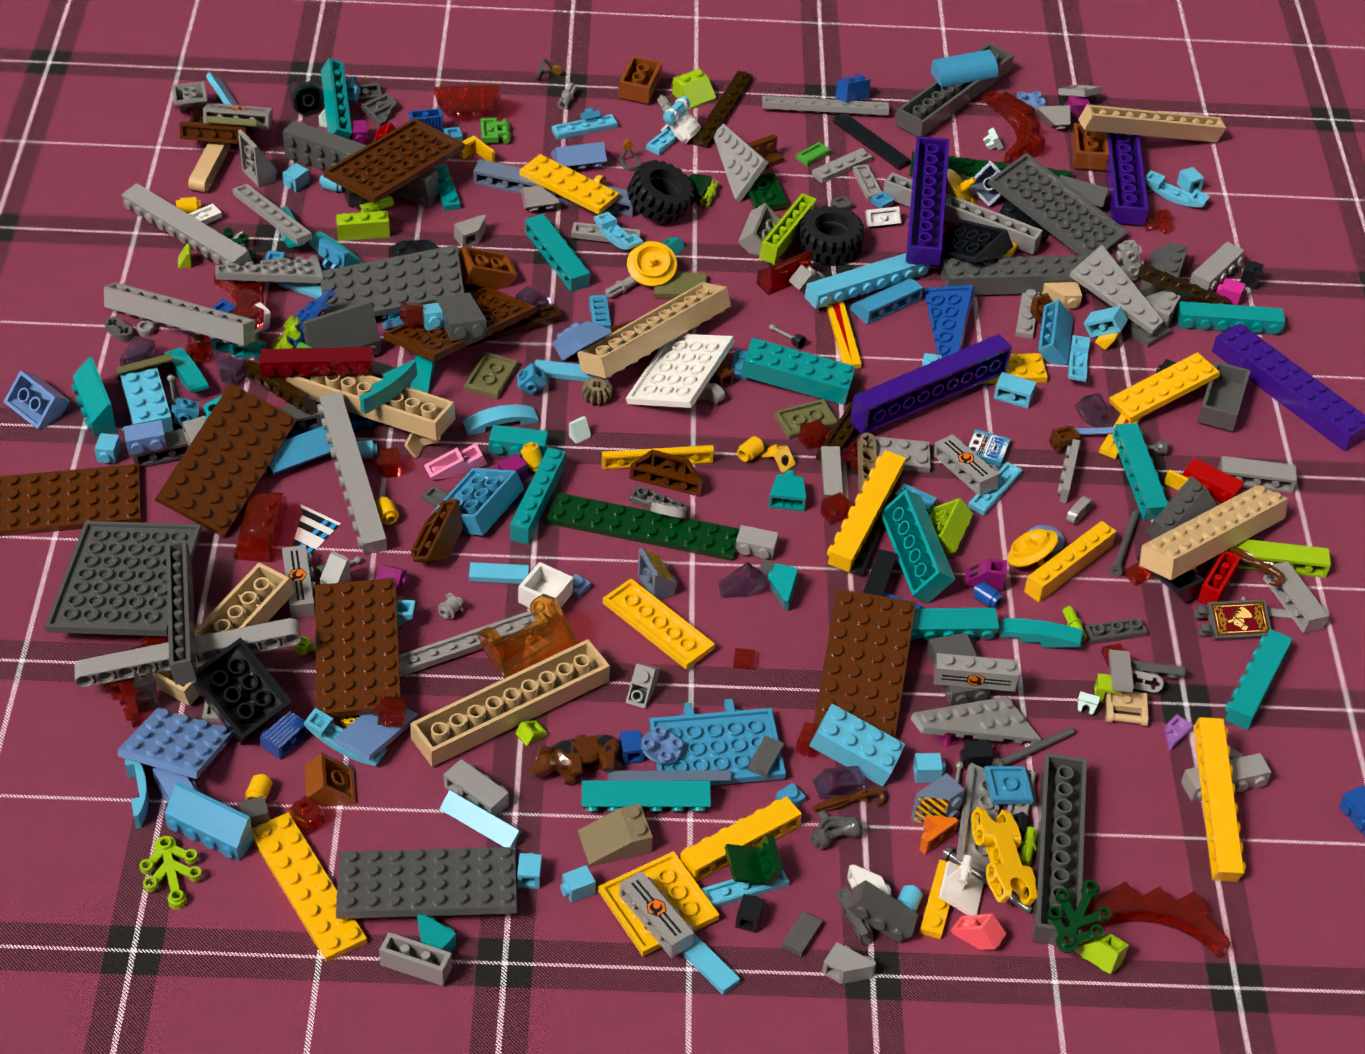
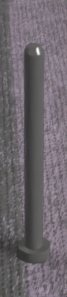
[1109,510,1139,576]
[991,727,1075,766]
[941,846,1033,913]

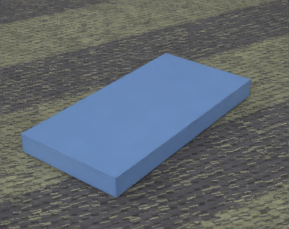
[335,705,418,761]

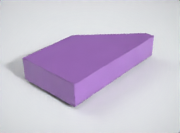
[1164,714,1194,751]

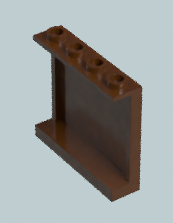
[180,106,256,144]

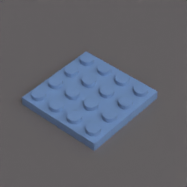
[118,708,234,779]

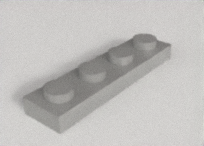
[812,148,872,183]
[571,222,641,242]
[1015,290,1040,339]
[1057,439,1080,503]

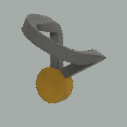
[535,58,562,79]
[619,140,641,170]

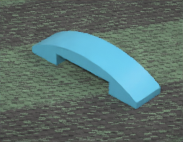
[1145,170,1210,207]
[594,212,643,250]
[1068,335,1090,382]
[463,404,539,436]
[303,708,387,766]
[124,758,149,829]

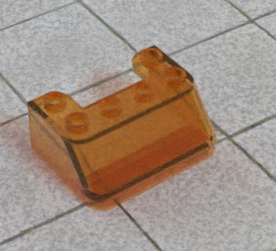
[476,593,577,679]

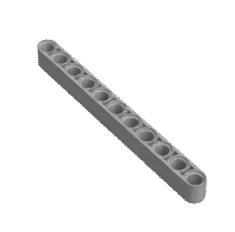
[74,618,301,687]

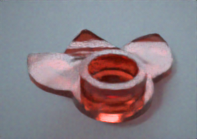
[1145,209,1172,233]
[841,441,871,472]

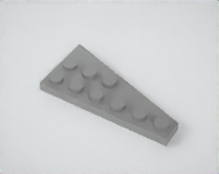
[714,124,769,203]
[1070,245,1163,335]
[215,254,323,285]
[910,696,1041,744]
[956,763,999,873]

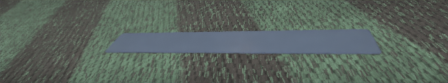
[608,770,731,781]

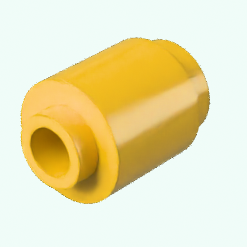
[176,197,201,214]
[737,436,764,462]
[520,442,543,471]
[375,497,399,525]
[245,774,273,801]

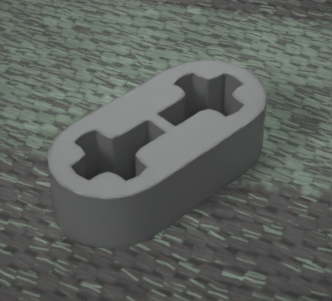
[104,317,134,342]

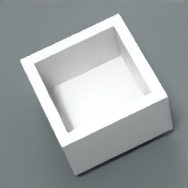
[518,562,573,618]

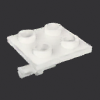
[939,855,984,915]

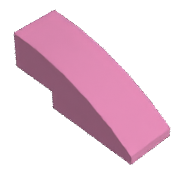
[424,443,487,480]

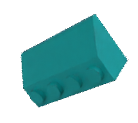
[71,357,116,437]

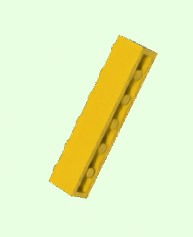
[1024,521,1117,603]
[680,796,802,882]

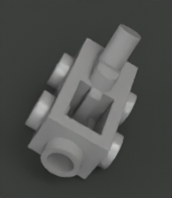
[1116,240,1144,281]

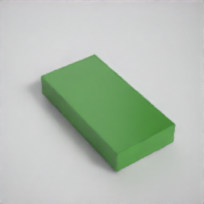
[796,142,831,166]

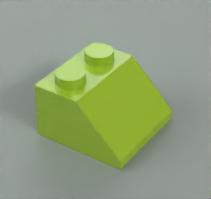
[672,69,716,110]

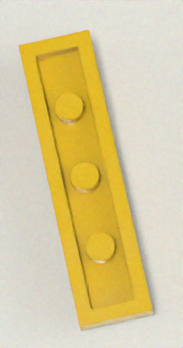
[919,859,960,939]

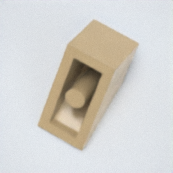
[1042,282,1082,309]

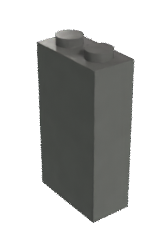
[435,293,487,341]
[927,633,991,706]

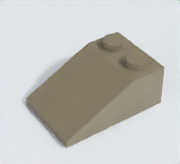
[578,804,653,867]

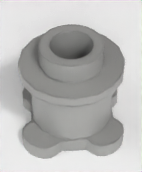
[438,593,464,619]

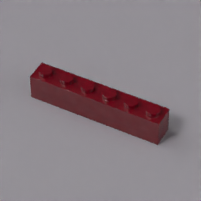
[259,347,374,377]

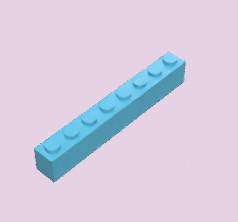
[804,253,930,309]

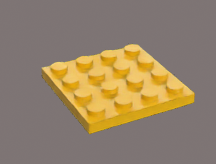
[598,851,719,957]

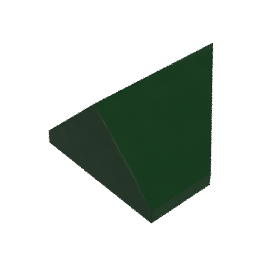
[688,174,712,204]

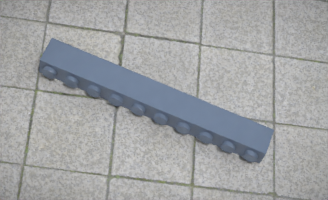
[473,159,636,217]

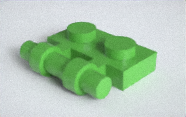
[480,118,511,144]

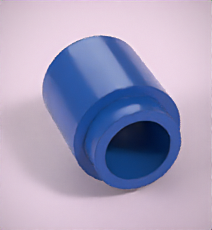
[973,582,1003,608]

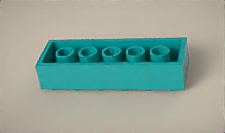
[741,337,856,405]
[880,489,955,603]

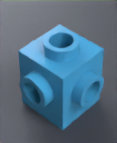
[517,363,547,395]
[170,398,199,426]

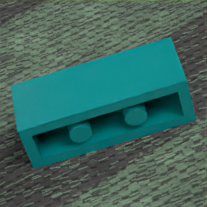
[489,425,548,457]

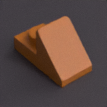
[919,815,959,855]

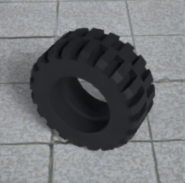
[627,160,694,224]
[798,205,864,266]

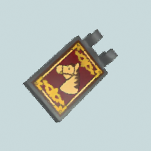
[1193,599,1271,641]

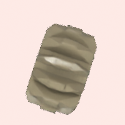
[582,376,612,406]

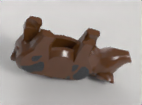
[527,734,623,785]

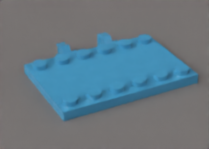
[649,699,786,786]

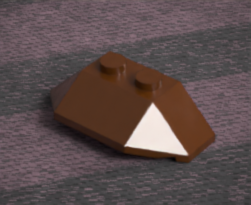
[630,449,703,497]
[410,499,463,562]

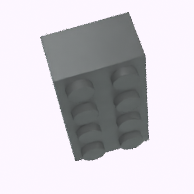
[1197,361,1251,431]

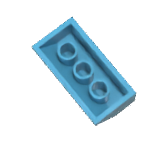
[165,782,254,861]

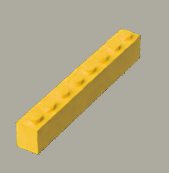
[827,450,906,572]
[1193,717,1246,882]

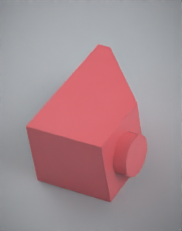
[951,914,1006,950]

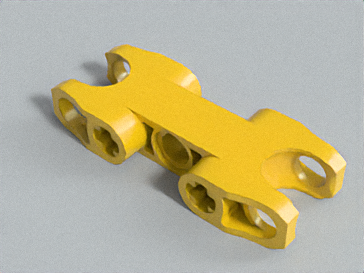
[971,807,1037,905]

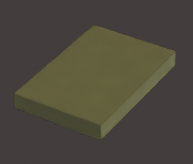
[207,116,263,130]
[654,272,706,299]
[464,352,519,400]
[114,353,173,380]
[774,399,838,440]

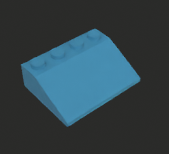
[431,468,524,536]

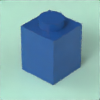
[619,730,644,765]

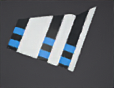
[293,504,341,554]

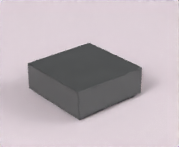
[830,195,854,211]

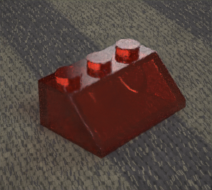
[756,250,813,295]

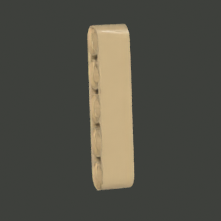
[188,141,231,192]

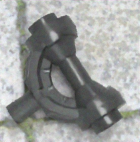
[811,810,862,850]

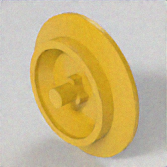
[946,169,977,205]
[627,241,677,286]
[1007,529,1058,567]

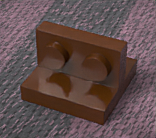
[747,134,784,169]

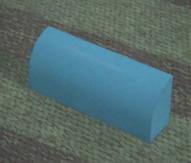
[931,50,998,87]
[850,279,923,325]
[1038,299,1073,365]
[267,427,332,475]

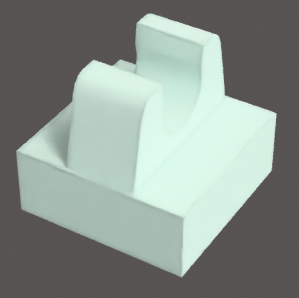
[983,128,1004,151]
[1078,691,1100,716]

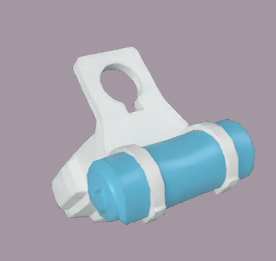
[660,96,701,144]

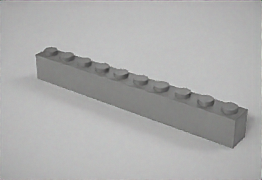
[884,172,1043,255]
[121,183,252,266]
[104,282,256,346]
[317,392,387,555]

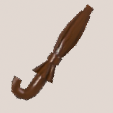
[1227,547,1285,586]
[813,787,886,811]

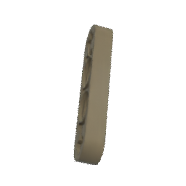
[857,433,877,494]

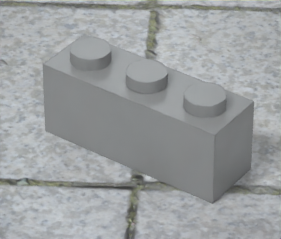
[444,759,509,816]
[379,932,452,986]

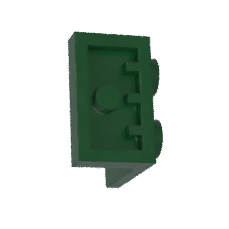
[724,834,784,886]

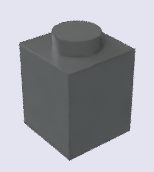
[238,796,270,828]

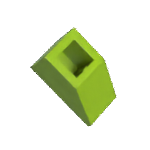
[1074,933,1129,974]

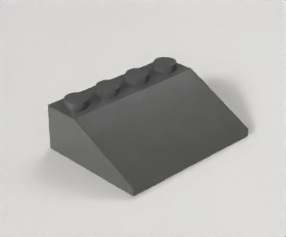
[303,300,381,356]
[1145,476,1217,539]

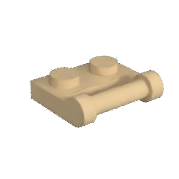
[1105,692,1148,727]

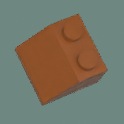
[304,753,356,807]

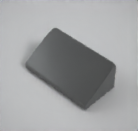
[356,82,382,101]

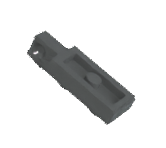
[1131,660,1186,678]
[835,886,872,946]

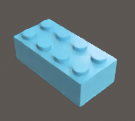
[120,368,173,433]
[809,704,905,787]

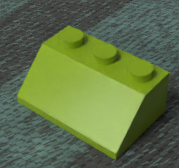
[336,211,390,241]
[929,498,973,555]

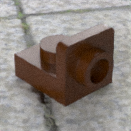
[1030,293,1053,324]
[1049,425,1080,454]

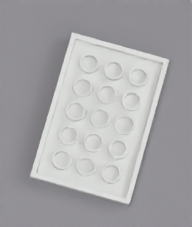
[626,334,735,408]

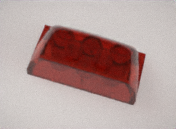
[434,85,501,118]
[234,492,287,562]

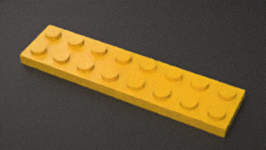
[252,813,367,963]

